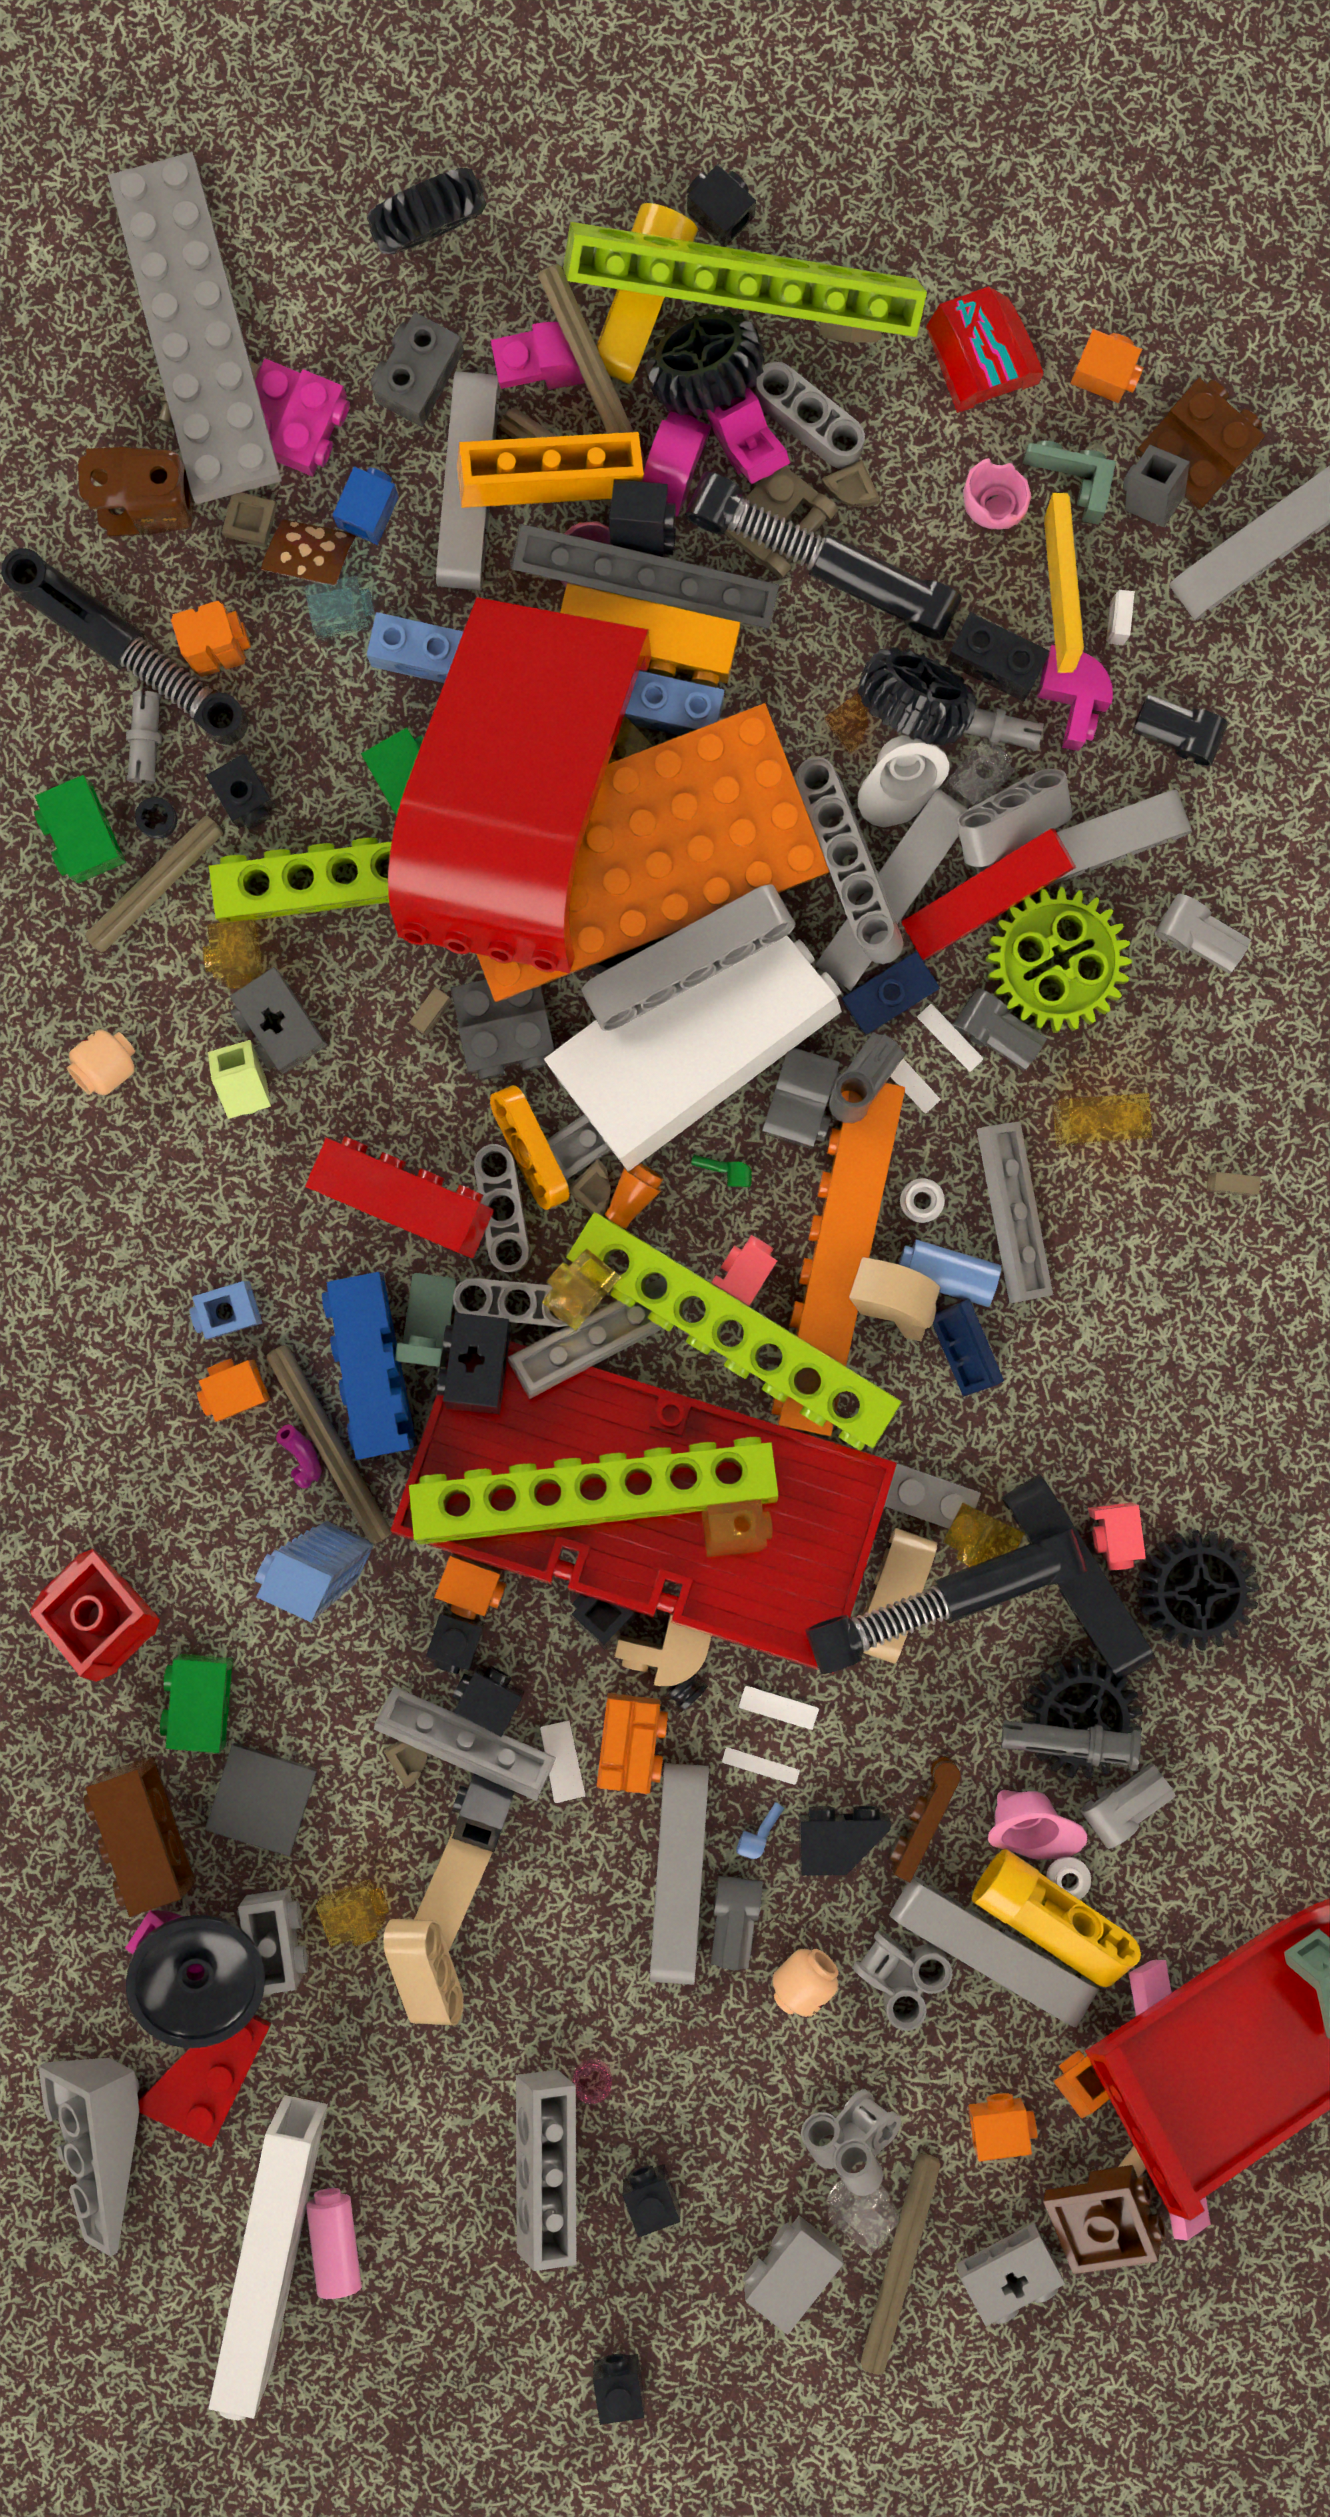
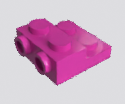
[255,358,350,477]

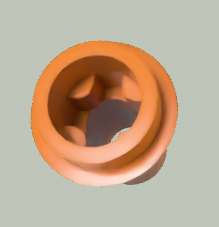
[604,1163,664,1229]

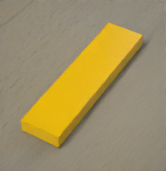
[1044,493,1084,673]

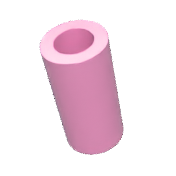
[306,2188,362,2299]

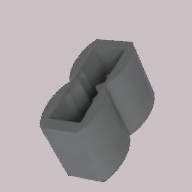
[762,1048,841,1149]

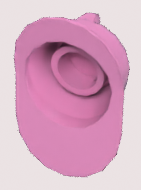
[988,1790,1087,1860]

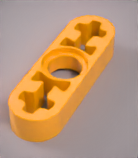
[490,1085,569,1210]

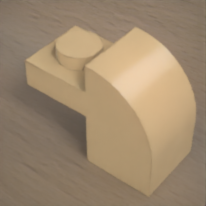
[849,1257,940,1341]
[615,1613,711,1686]

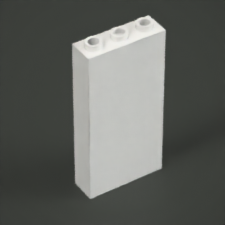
[544,936,842,1172]
[209,2095,328,2420]

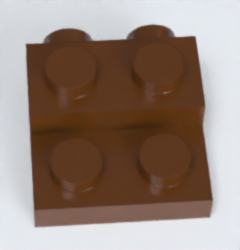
[1135,377,1265,511]
[1043,2165,1166,2274]

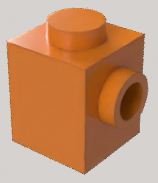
[1070,329,1144,403]
[197,1358,271,1422]
[434,1553,507,1620]
[1053,2050,1110,2119]
[968,2093,1038,2162]

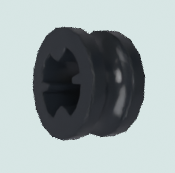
[135,797,178,839]
[664,1673,708,1713]

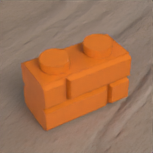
[171,601,251,677]
[597,1693,668,1794]

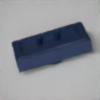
[841,951,940,1036]
[932,1299,1004,1397]

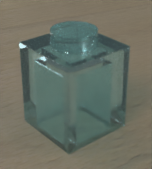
[304,575,375,639]

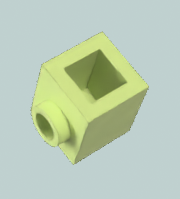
[208,1040,271,1119]

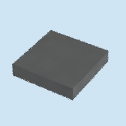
[205,1743,318,1857]

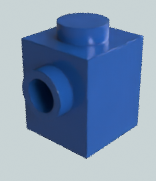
[332,467,399,545]

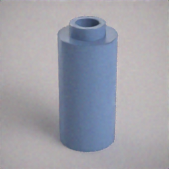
[898,1240,1001,1307]

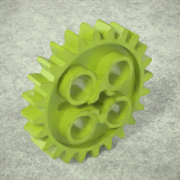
[986,887,1132,1033]

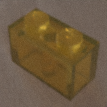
[1053,1093,1152,1147]

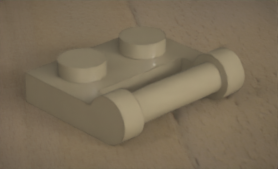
[725,466,839,579]

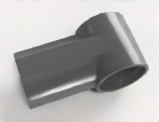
[952,988,1047,1071]
[829,1032,905,1123]
[711,1876,763,1970]

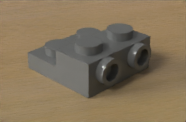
[450,980,555,1080]

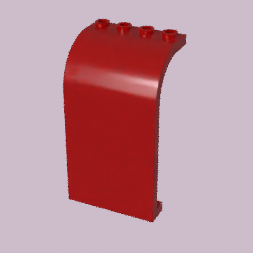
[388,597,652,973]
[1085,1898,1330,2221]

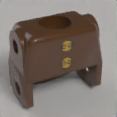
[78,447,194,537]

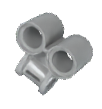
[852,1930,952,2031]
[801,2089,901,2196]

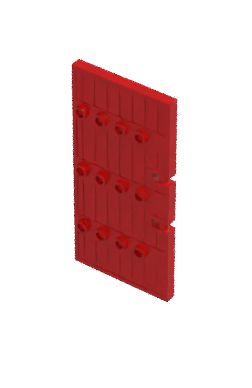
[390,1341,897,1674]

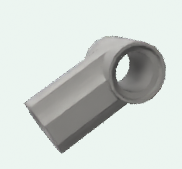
[1155,894,1251,974]
[1081,1763,1176,1849]

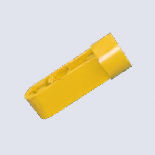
[596,203,698,385]
[972,1848,1141,1987]

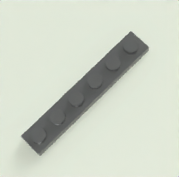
[510,524,779,629]

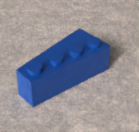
[322,1272,417,1460]

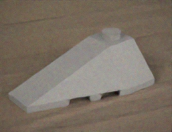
[38,2058,139,2256]

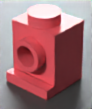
[711,1235,778,1306]
[1088,1502,1146,1570]

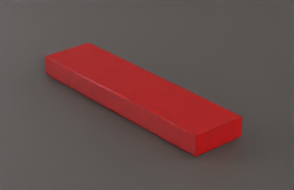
[901,828,1076,960]

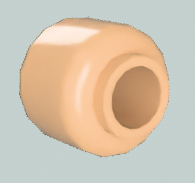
[67,1029,135,1095]
[773,1949,838,2017]

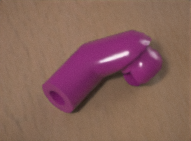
[276,1424,322,1489]

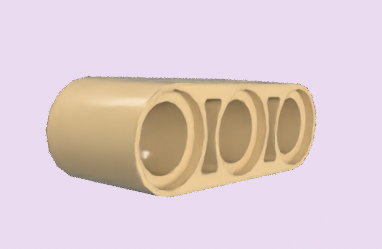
[862,1528,938,1664]
[414,1827,492,1951]
[383,1919,463,2026]

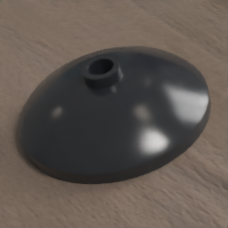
[126,1915,265,2048]

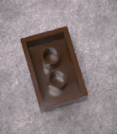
[83,1756,196,1917]

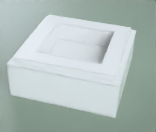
[1106,590,1135,645]

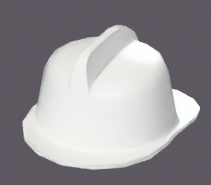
[857,735,949,827]

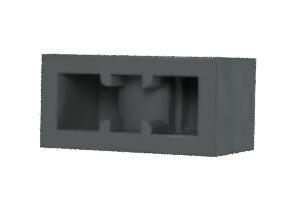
[229,967,328,1074]

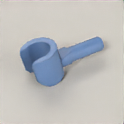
[736,1802,784,1859]

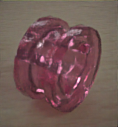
[572,2059,612,2104]

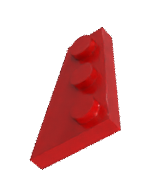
[138,2015,272,2147]

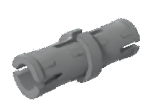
[126,691,162,784]
[964,708,1044,751]

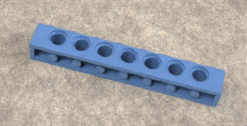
[366,612,725,736]
[255,1521,374,1622]

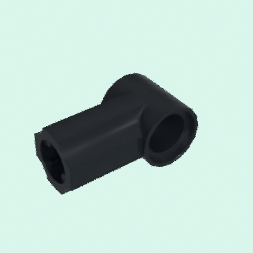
[1132,694,1228,766]

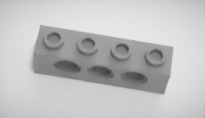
[516,2070,576,2271]

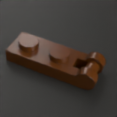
[888,1756,961,1883]

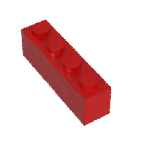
[305,1136,494,1259]

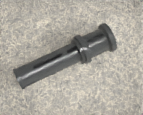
[1001,1720,1141,1771]

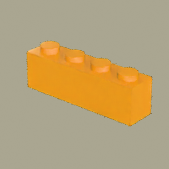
[457,432,644,508]
[560,583,741,687]

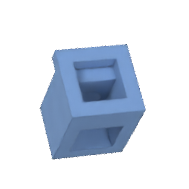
[189,1281,262,1339]

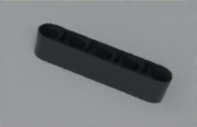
[1001,1474,1156,1681]

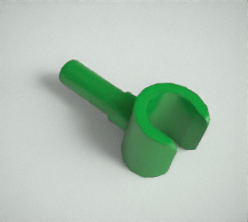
[691,1154,752,1187]

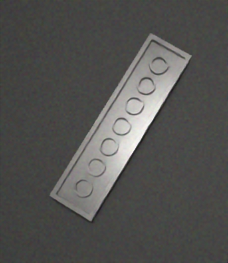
[108,152,282,504]

